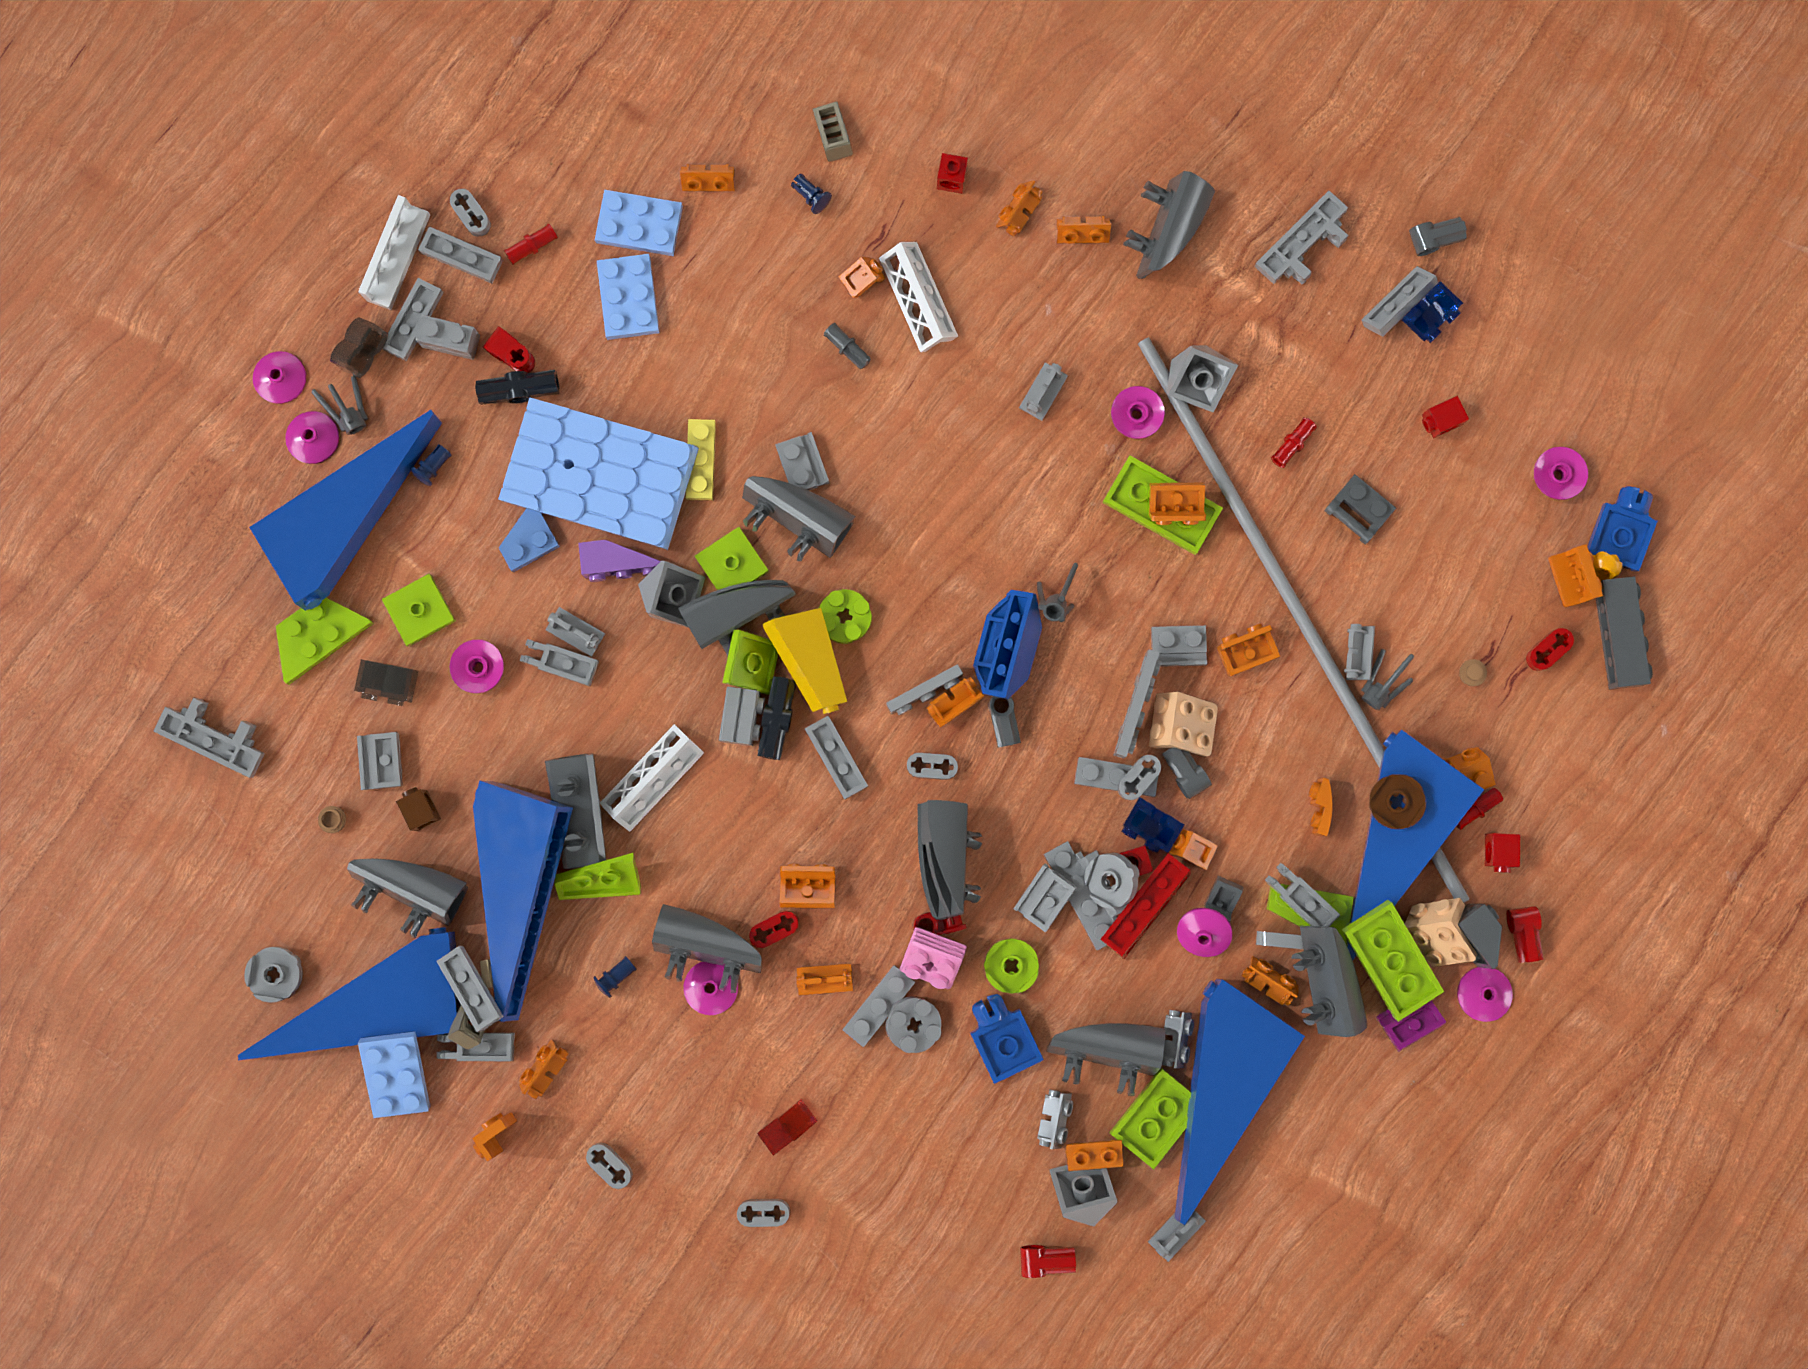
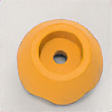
[1593,551,1623,581]

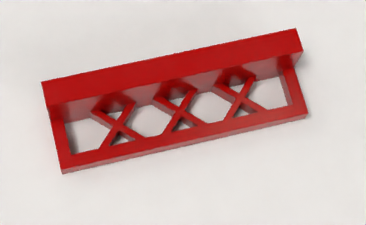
[1100,853,1191,959]

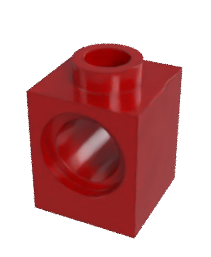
[937,153,968,194]
[1422,395,1469,439]
[1485,833,1521,873]
[1112,845,1153,878]

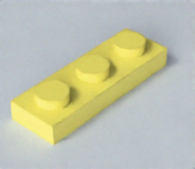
[685,419,716,500]

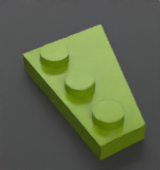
[554,853,641,900]
[1267,884,1354,944]

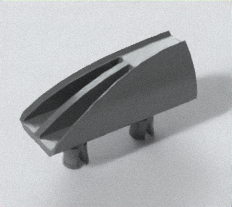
[1123,171,1216,279]
[742,476,856,561]
[678,580,796,657]
[545,753,606,869]
[918,800,982,920]
[347,859,468,938]
[652,904,762,993]
[1291,925,1368,1037]
[1047,1023,1165,1096]

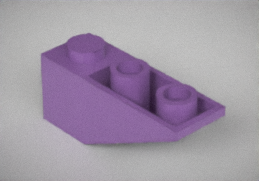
[578,540,661,582]

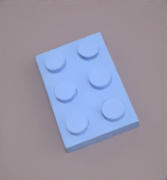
[595,190,683,256]
[597,254,660,340]
[358,1032,430,1118]

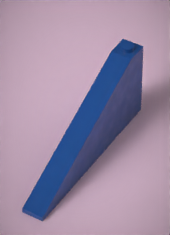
[249,410,442,611]
[1346,730,1484,961]
[473,781,573,1022]
[238,927,461,1061]
[1174,979,1305,1225]

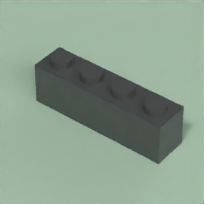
[1596,577,1653,690]

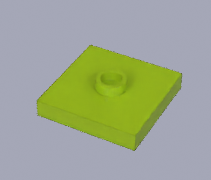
[695,527,769,590]
[382,574,456,647]
[722,630,778,695]

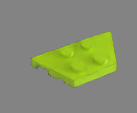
[276,598,374,685]

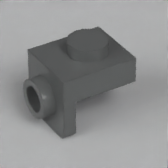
[1204,876,1243,922]

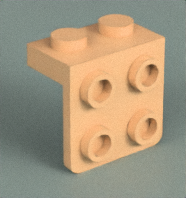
[1149,692,1218,756]
[1405,898,1477,967]

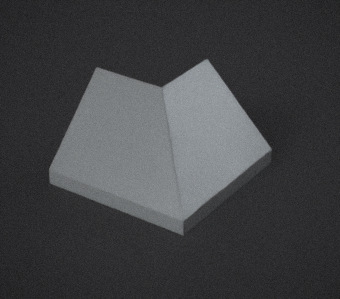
[1166,345,1238,412]
[638,561,705,628]
[1049,1165,1117,1226]

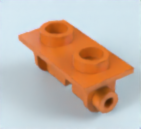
[680,164,735,191]
[996,180,1043,236]
[1056,216,1111,244]
[926,677,984,728]
[1241,956,1299,1006]
[796,963,853,995]
[519,1040,569,1099]
[1065,1140,1123,1171]

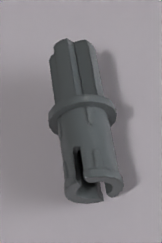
[824,323,871,369]

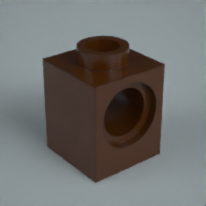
[396,787,441,831]

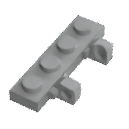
[1255,191,1348,284]
[1113,649,1161,759]
[154,698,265,778]
[1043,841,1127,950]

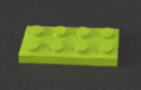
[1102,455,1223,555]
[1342,900,1444,1022]

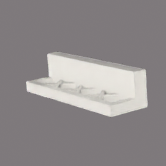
[358,195,430,310]
[879,242,958,352]
[600,724,704,832]

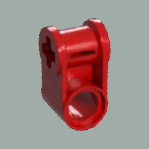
[482,326,535,373]
[912,911,967,935]

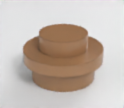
[1459,659,1487,686]
[318,806,346,833]

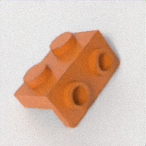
[1149,482,1206,525]
[1548,544,1603,608]
[1217,623,1280,677]
[1443,747,1496,789]
[779,864,836,908]
[472,1112,517,1161]

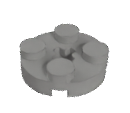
[1084,852,1139,909]
[244,947,303,1002]
[886,996,942,1053]

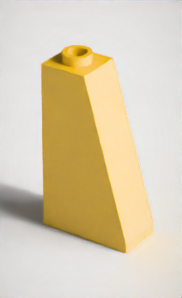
[763,608,847,714]

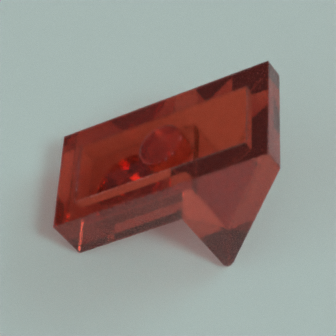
[757,1098,818,1156]

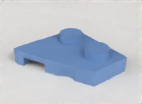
[499,508,560,572]

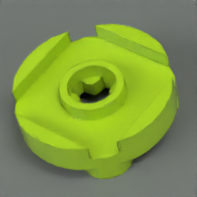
[819,589,872,644]
[984,938,1039,994]

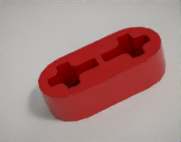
[1526,628,1574,671]
[749,911,799,948]

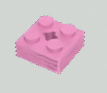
[900,927,967,989]

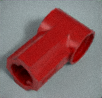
[1506,906,1544,963]
[1020,1245,1076,1278]

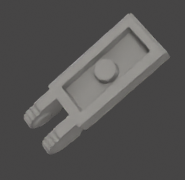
[520,639,599,686]
[1265,863,1340,927]
[437,1033,515,1061]

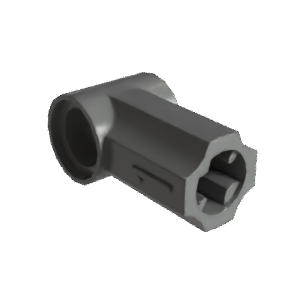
[1409,217,1467,256]
[988,696,1021,748]
[1162,748,1212,800]

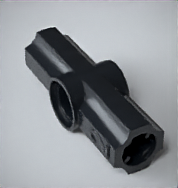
[475,370,560,405]
[757,676,796,761]

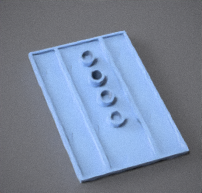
[498,398,699,550]

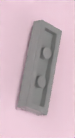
[418,227,503,284]
[1362,266,1438,337]
[381,278,444,361]
[886,664,963,716]
[805,716,868,800]
[1074,757,1159,797]
[437,946,504,1032]
[842,965,915,1047]

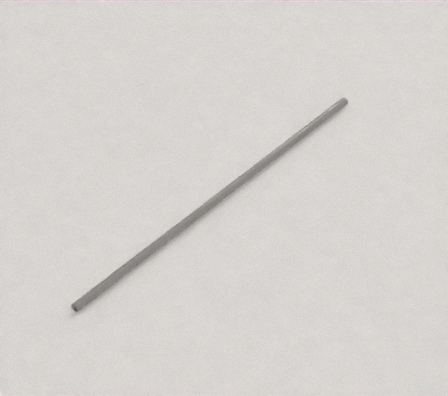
[1138,337,1470,903]

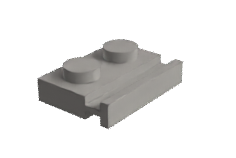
[775,432,829,491]
[1151,626,1207,667]
[357,732,403,790]
[1014,864,1077,932]

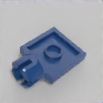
[1587,486,1657,572]
[970,994,1044,1084]

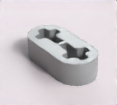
[450,189,491,237]
[907,753,958,780]
[1118,755,1161,801]
[1256,931,1303,949]
[586,1143,633,1189]
[737,1199,790,1227]

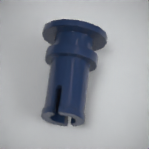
[791,174,832,214]
[410,444,452,486]
[593,956,637,998]

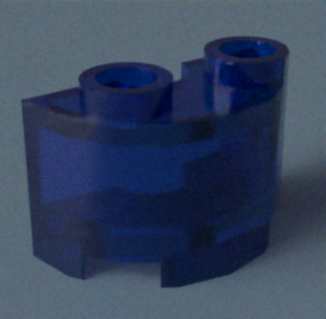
[1401,281,1463,343]
[1121,797,1184,854]

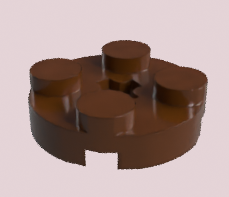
[1369,774,1426,829]

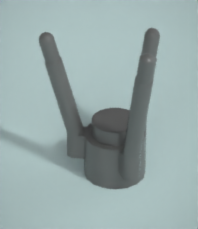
[311,376,369,435]
[1037,563,1078,622]
[1361,649,1414,711]

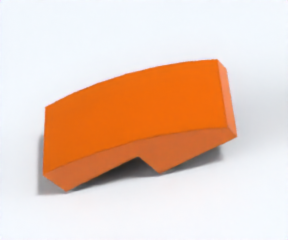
[1308,777,1332,837]

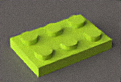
[1109,1068,1191,1170]

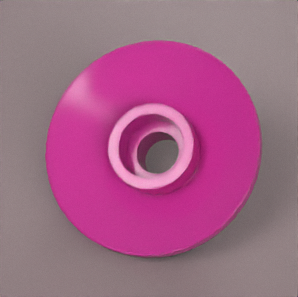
[253,351,306,404]
[1111,386,1165,439]
[285,411,339,464]
[1534,447,1588,500]
[449,640,504,693]
[1177,908,1232,957]
[684,961,738,1015]
[1457,967,1513,1022]

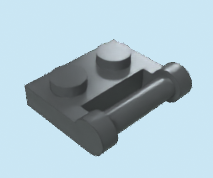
[1324,474,1396,545]

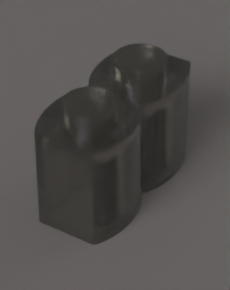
[330,317,388,378]
[354,659,419,706]

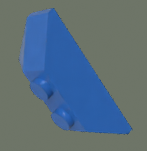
[973,590,1042,699]

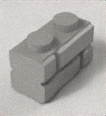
[416,315,480,360]
[719,687,765,746]

